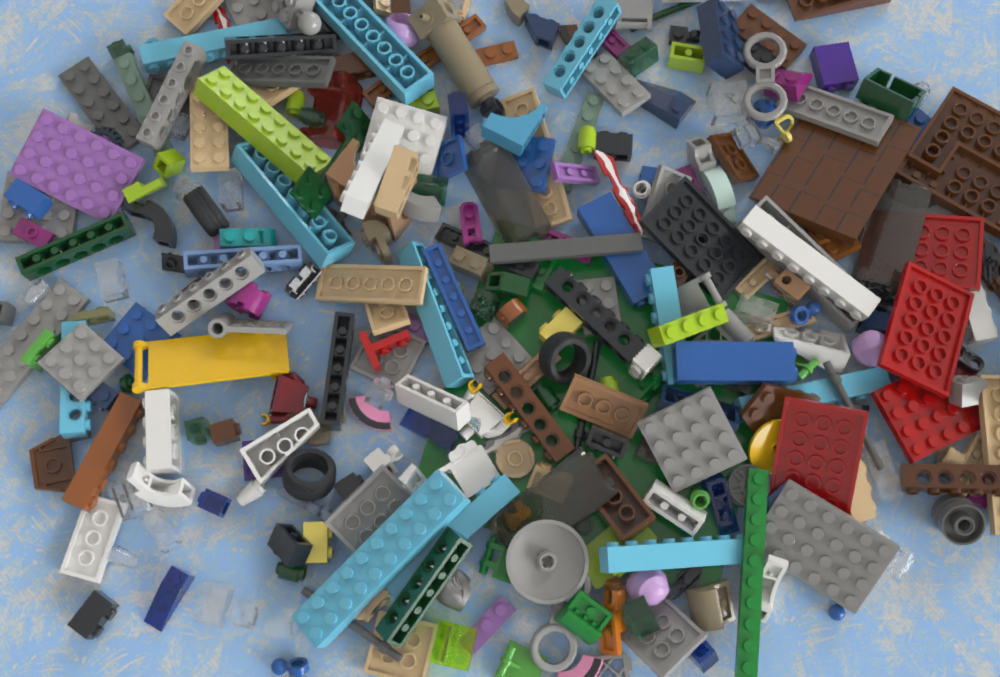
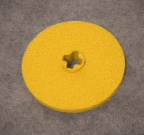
[748,419,781,474]

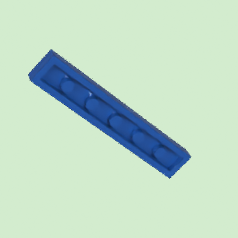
[422,242,486,353]

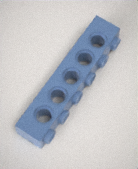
[183,244,303,278]

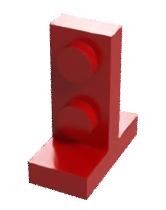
[358,329,412,373]

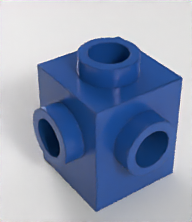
[750,99,780,129]

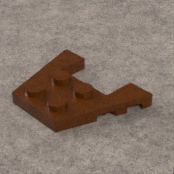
[739,382,821,448]
[29,431,101,495]

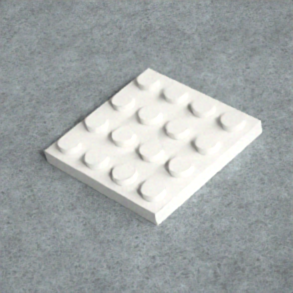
[360,97,449,189]

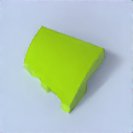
[122,176,170,203]

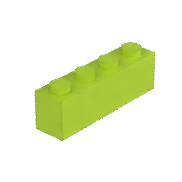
[647,303,729,348]

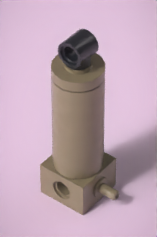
[407,0,505,118]

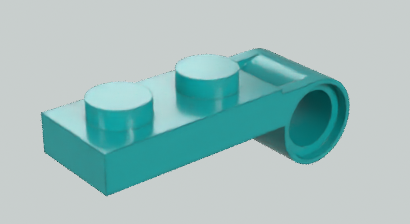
[219,228,277,249]

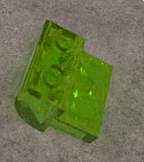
[430,620,478,671]

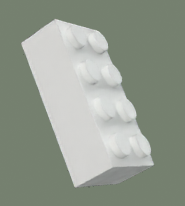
[142,389,182,476]

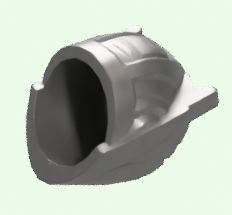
[436,568,471,612]

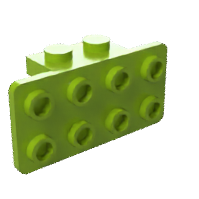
[586,527,657,589]

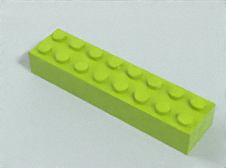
[193,65,332,183]

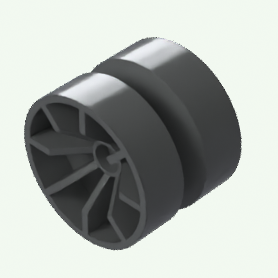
[931,494,986,545]

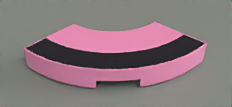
[348,395,392,431]
[557,654,604,677]

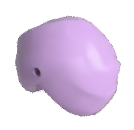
[385,13,420,49]
[851,330,885,368]
[626,570,669,606]

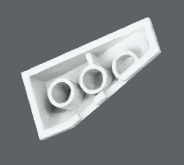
[772,327,851,373]

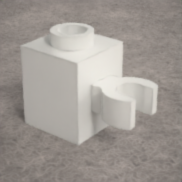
[363,445,403,475]

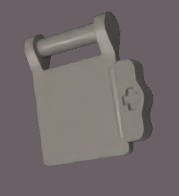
[614,0,654,32]
[677,271,727,316]

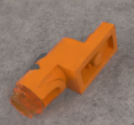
[599,578,628,656]

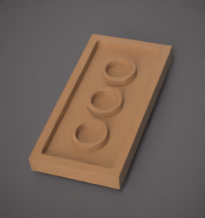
[559,373,648,439]

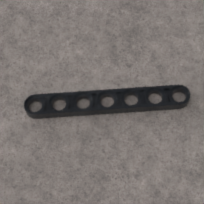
[869,288,985,375]

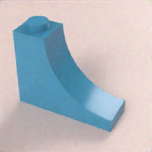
[480,103,548,156]

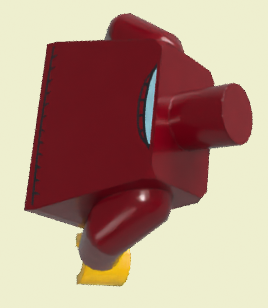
[260,371,318,426]

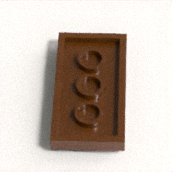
[736,4,807,69]

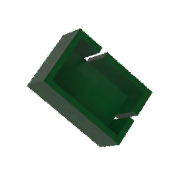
[855,68,927,122]

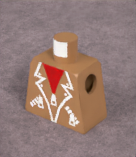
[765,266,811,309]

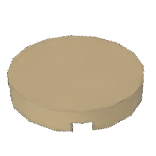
[495,439,535,478]

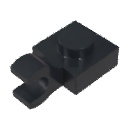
[668,25,700,45]

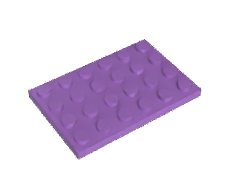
[9,108,146,221]

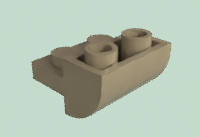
[360,220,393,265]
[686,579,736,632]

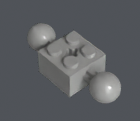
[271,0,322,36]

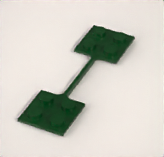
[289,101,371,220]

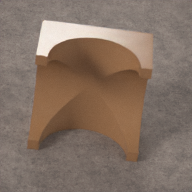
[325,138,417,242]

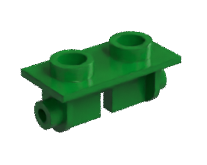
[630,372,663,405]

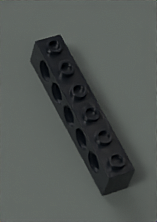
[224,31,337,59]
[544,266,646,366]
[320,311,355,431]

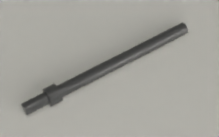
[822,360,885,471]
[301,587,403,663]

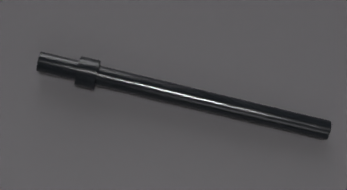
[572,341,602,455]

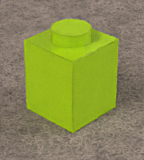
[152,148,186,179]

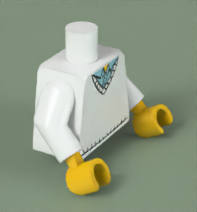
[459,379,518,441]

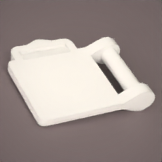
[433,440,499,498]

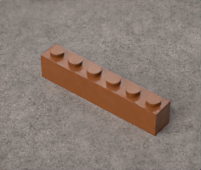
[61,392,145,513]

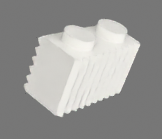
[628,344,662,381]

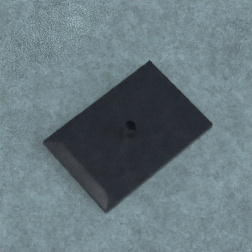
[638,176,763,300]

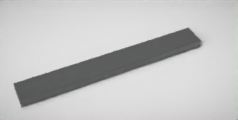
[489,233,643,265]

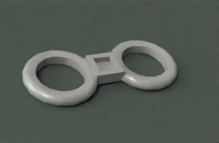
[743,32,788,122]
[530,573,592,672]

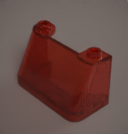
[299,70,364,151]

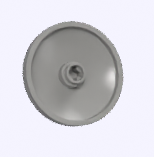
[505,519,589,605]

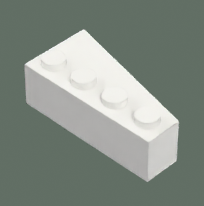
[240,408,320,485]

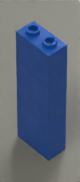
[577,192,656,309]
[671,341,798,385]

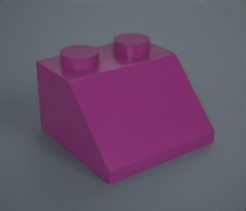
[763,68,813,102]

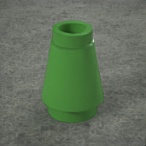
[690,486,710,509]

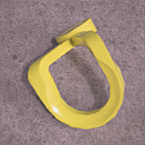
[774,114,794,143]

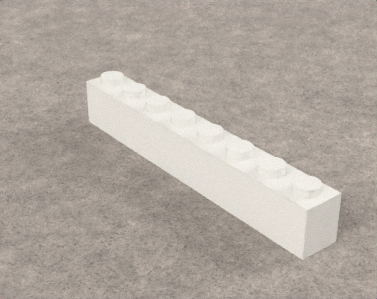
[339,119,405,220]
[737,205,881,321]

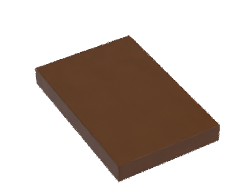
[707,132,760,185]

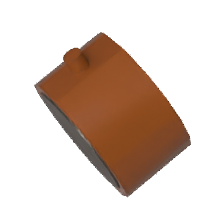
[496,298,528,329]

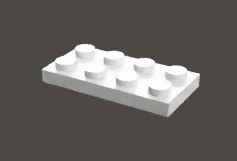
[59,497,127,583]

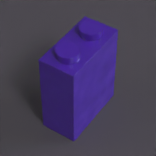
[809,41,859,93]

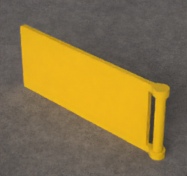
[132,332,290,394]

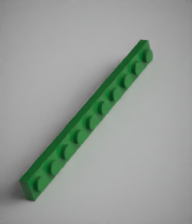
[734,468,769,677]

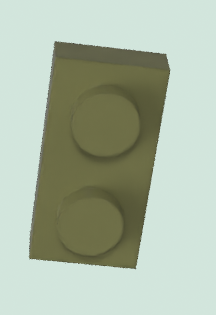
[70,306,116,326]

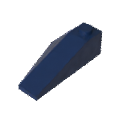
[636,79,696,129]

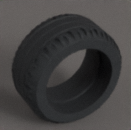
[183,186,229,237]
[538,331,592,385]
[282,448,336,502]

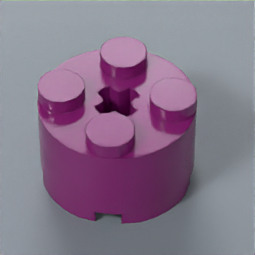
[225,282,272,320]

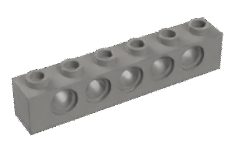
[136,40,208,152]
[155,247,265,336]

